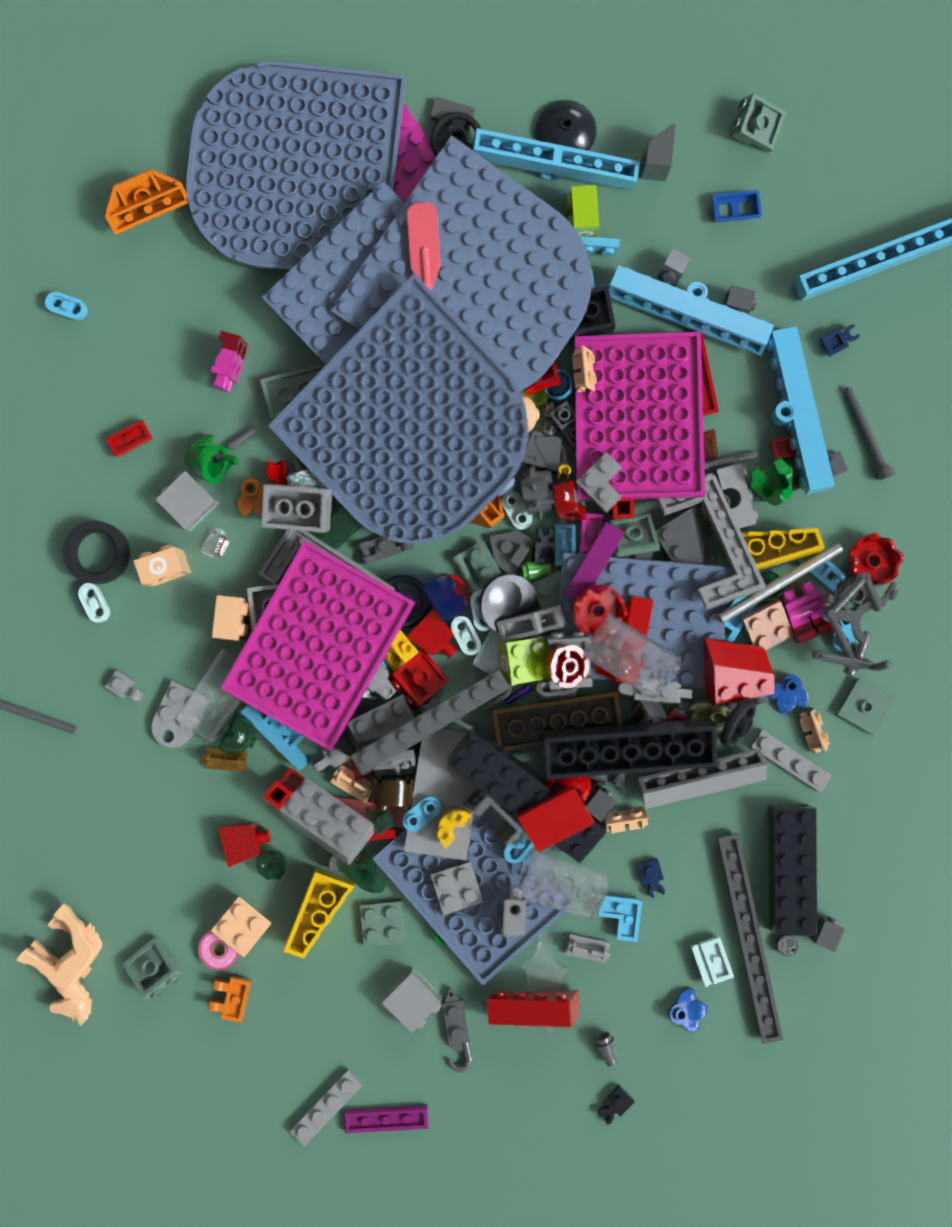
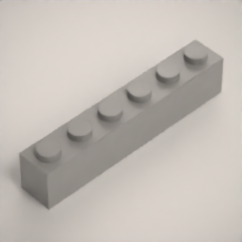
[638,749,767,809]

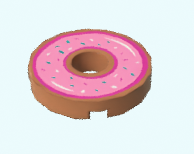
[198,929,239,971]

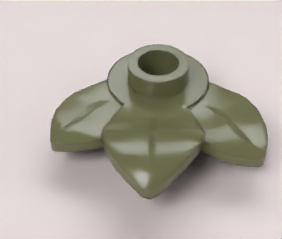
[690,702,730,729]

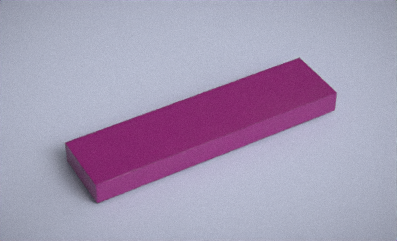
[563,521,625,601]
[344,1105,429,1133]

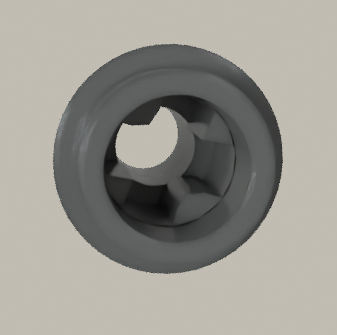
[594,1032,618,1066]

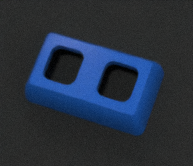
[713,190,762,223]

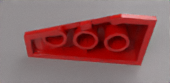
[593,595,654,685]

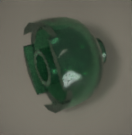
[218,712,257,755]

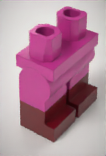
[211,330,248,393]
[780,581,833,644]

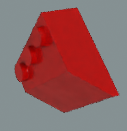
[704,637,774,705]

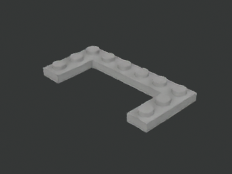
[657,474,766,610]
[258,529,395,590]

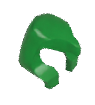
[185,434,239,485]
[750,457,793,506]

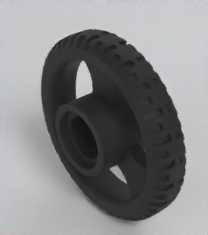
[430,111,481,157]
[385,575,430,629]
[720,698,757,748]

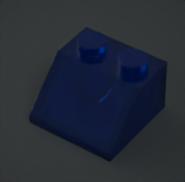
[422,574,468,623]

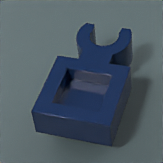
[819,324,860,357]
[637,858,665,898]

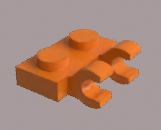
[208,976,252,1023]

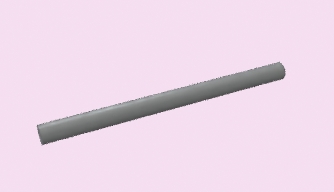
[717,543,843,623]

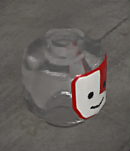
[198,527,230,559]

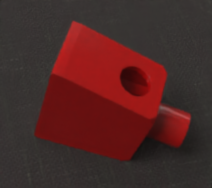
[407,608,457,658]

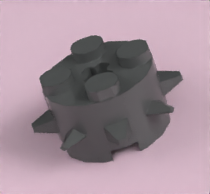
[521,465,556,521]

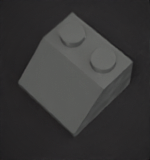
[639,124,676,181]

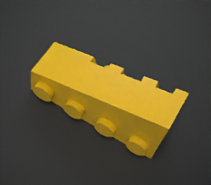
[742,528,825,570]
[284,867,355,959]

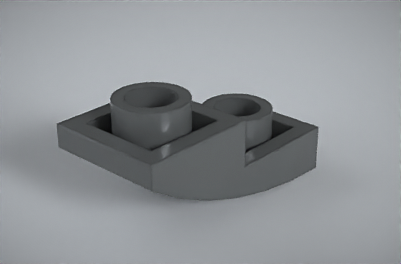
[549,401,576,449]

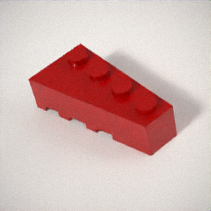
[487,990,580,1028]

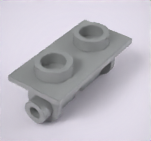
[565,934,610,963]

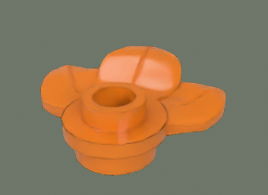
[238,478,268,516]

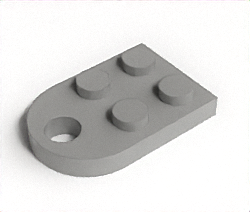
[152,680,210,748]

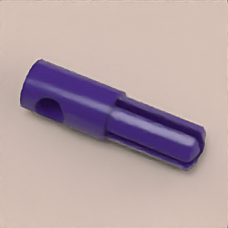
[505,684,532,705]

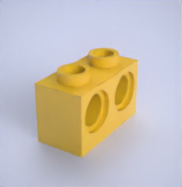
[384,630,419,672]

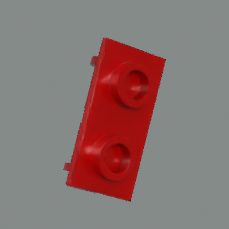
[264,460,288,485]

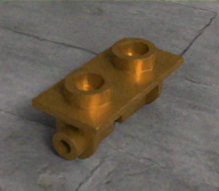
[202,747,248,772]

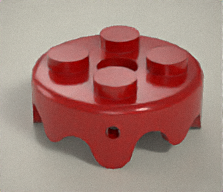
[847,533,904,587]
[571,584,628,640]

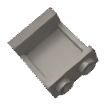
[546,630,592,689]

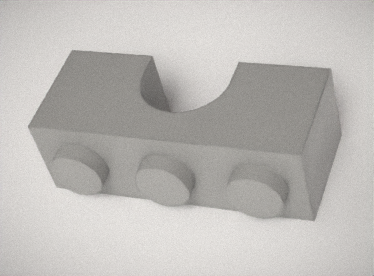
[713,464,758,529]

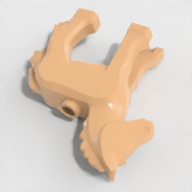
[16,903,102,1026]

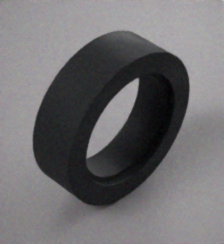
[63,521,130,584]

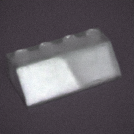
[583,613,681,700]
[176,649,242,742]
[515,851,610,921]

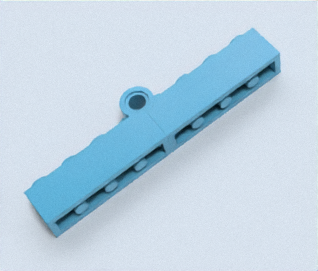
[472,129,640,190]
[609,265,774,356]
[767,326,835,495]

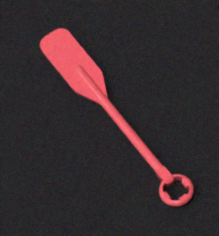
[407,202,441,290]

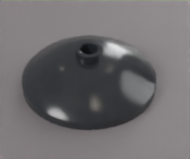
[535,100,597,151]

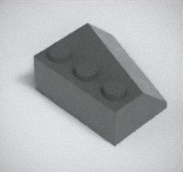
[655,503,719,565]
[345,695,421,753]

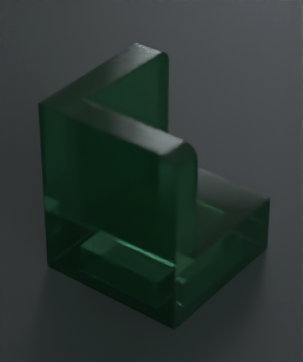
[364,807,396,836]

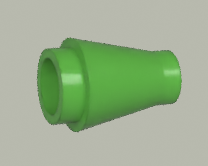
[520,562,551,582]

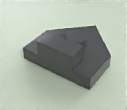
[489,530,534,574]

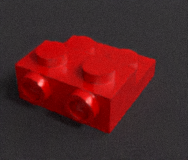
[389,649,450,709]

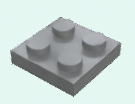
[431,861,483,915]

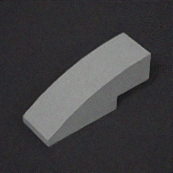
[497,604,567,642]

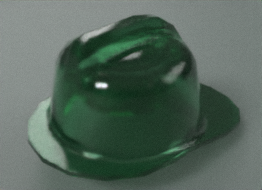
[342,852,386,893]

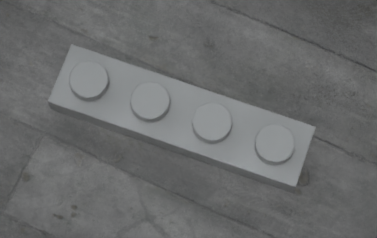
[750,729,832,793]
[290,1068,363,1147]

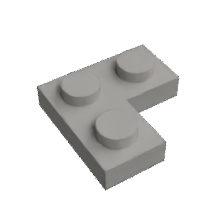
[576,453,622,512]
[374,749,417,777]

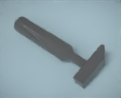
[213,426,257,462]

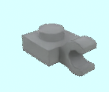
[105,670,144,701]
[313,747,351,772]

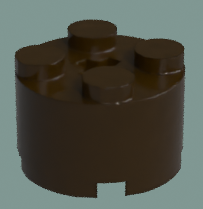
[372,775,415,810]

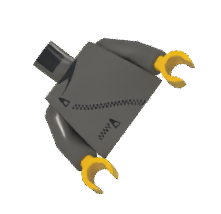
[521,422,571,479]

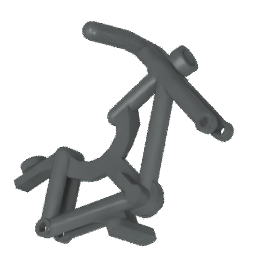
[811,573,898,677]

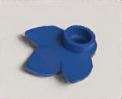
[767,674,808,714]
[669,989,708,1032]

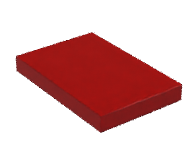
[517,786,594,852]

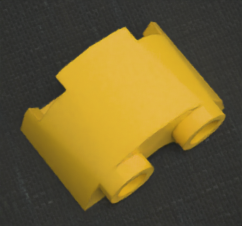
[437,808,472,849]

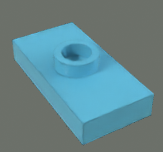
[554,524,576,566]

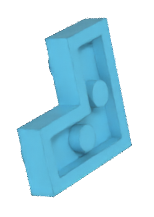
[598,894,642,942]

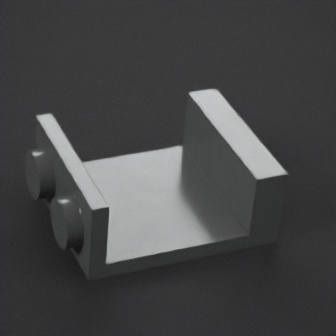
[463,789,523,846]

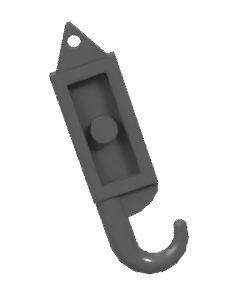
[442,987,473,1072]

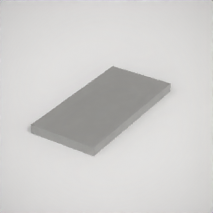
[404,728,478,860]

